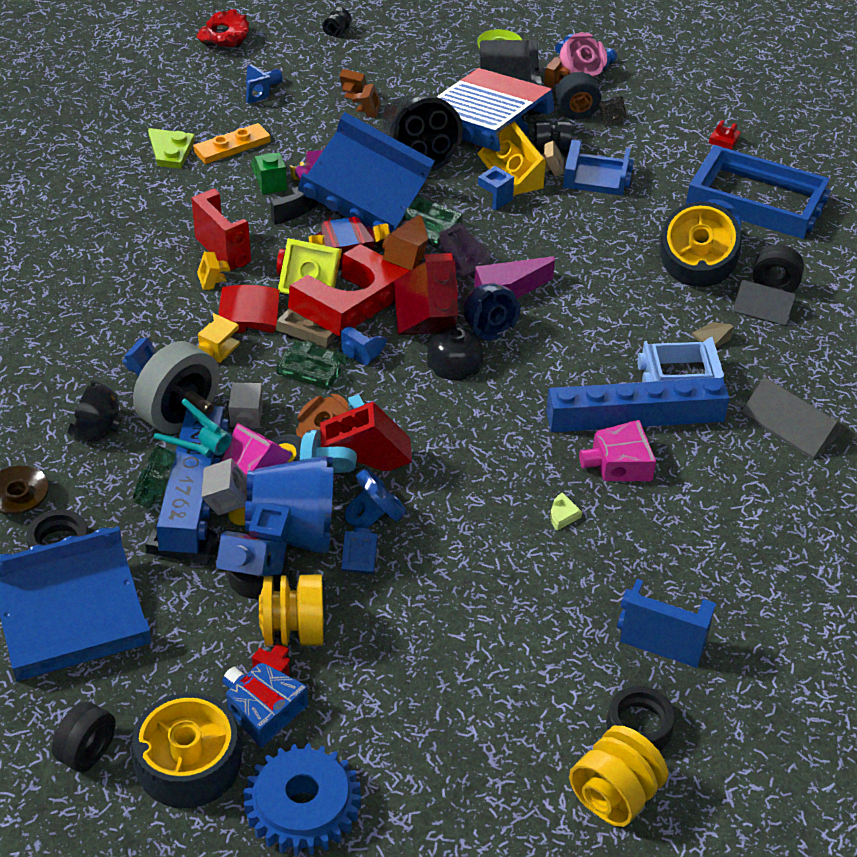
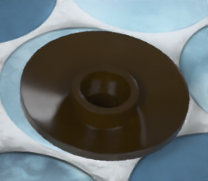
[0,465,49,515]

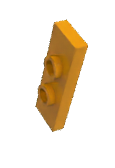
[193,123,271,164]

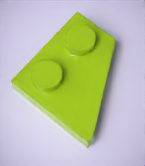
[148,128,195,169]

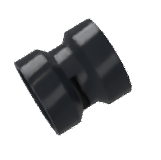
[322,7,352,38]

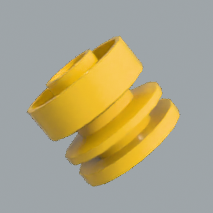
[569,726,669,827]

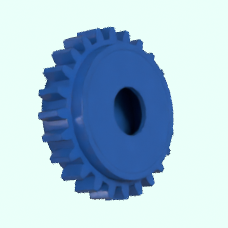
[244,744,361,856]

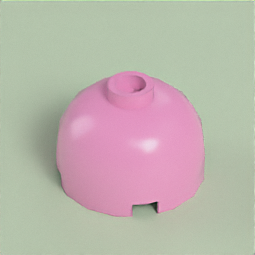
[559,32,607,78]

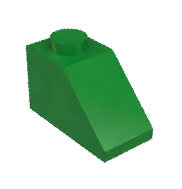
[251,152,287,194]

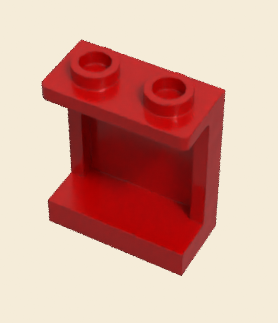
[191,188,251,270]

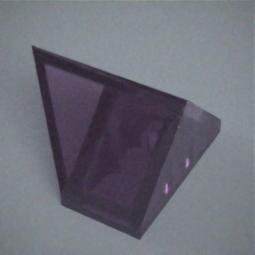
[439,222,490,276]

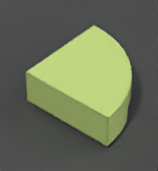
[550,493,582,531]

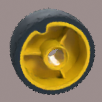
[660,201,742,287]
[131,692,242,809]

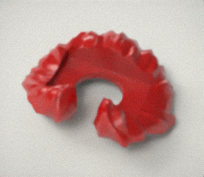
[196,9,250,47]

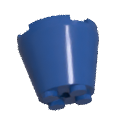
[245,456,333,554]

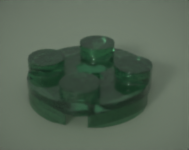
[132,445,176,509]

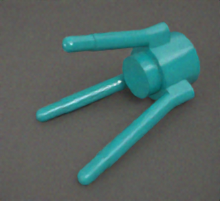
[154,399,232,457]

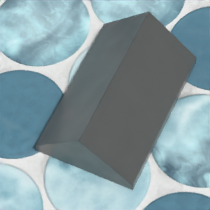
[741,377,848,460]

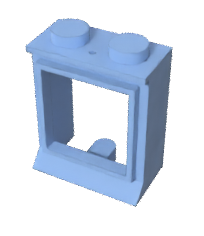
[638,337,724,382]

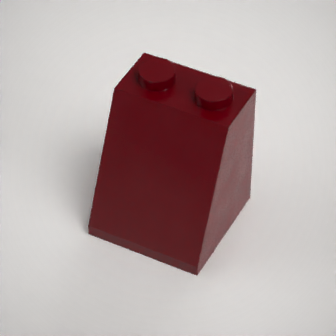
[394,260,459,335]

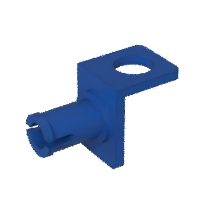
[246,64,283,104]

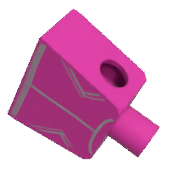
[579,420,656,481]
[221,423,292,475]

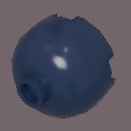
[463,283,521,341]

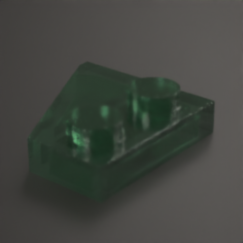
[405,197,463,249]

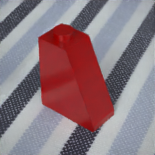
[320,401,412,471]

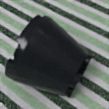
[383,95,463,171]

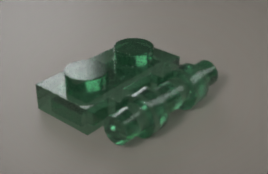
[276,340,349,390]

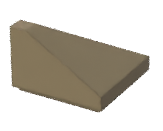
[692,322,734,348]

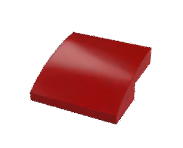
[218,285,280,333]

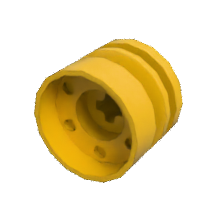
[259,574,324,647]

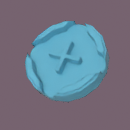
[300,430,357,473]

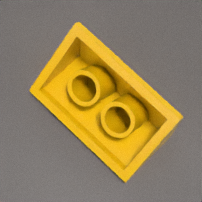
[477,121,546,196]

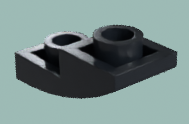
[270,187,318,225]

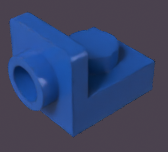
[341,528,378,575]

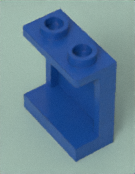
[563,140,634,196]
[617,579,716,668]

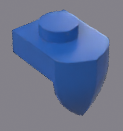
[341,326,387,366]

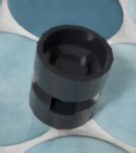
[534,121,572,154]

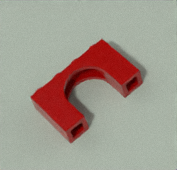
[288,244,411,337]

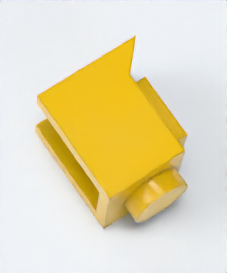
[198,313,240,363]

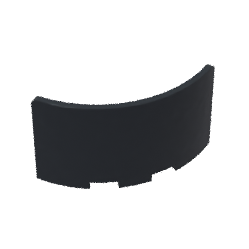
[480,39,544,86]

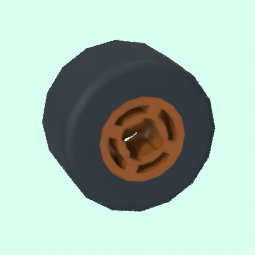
[556,72,602,119]

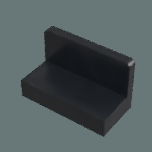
[733,280,796,325]

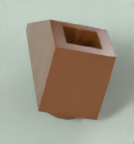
[382,215,428,270]

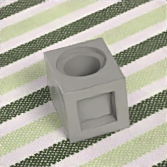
[228,382,263,428]
[201,458,247,515]

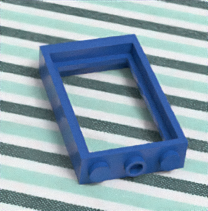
[686,145,831,239]

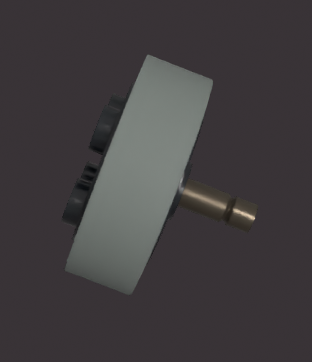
[133,341,220,434]

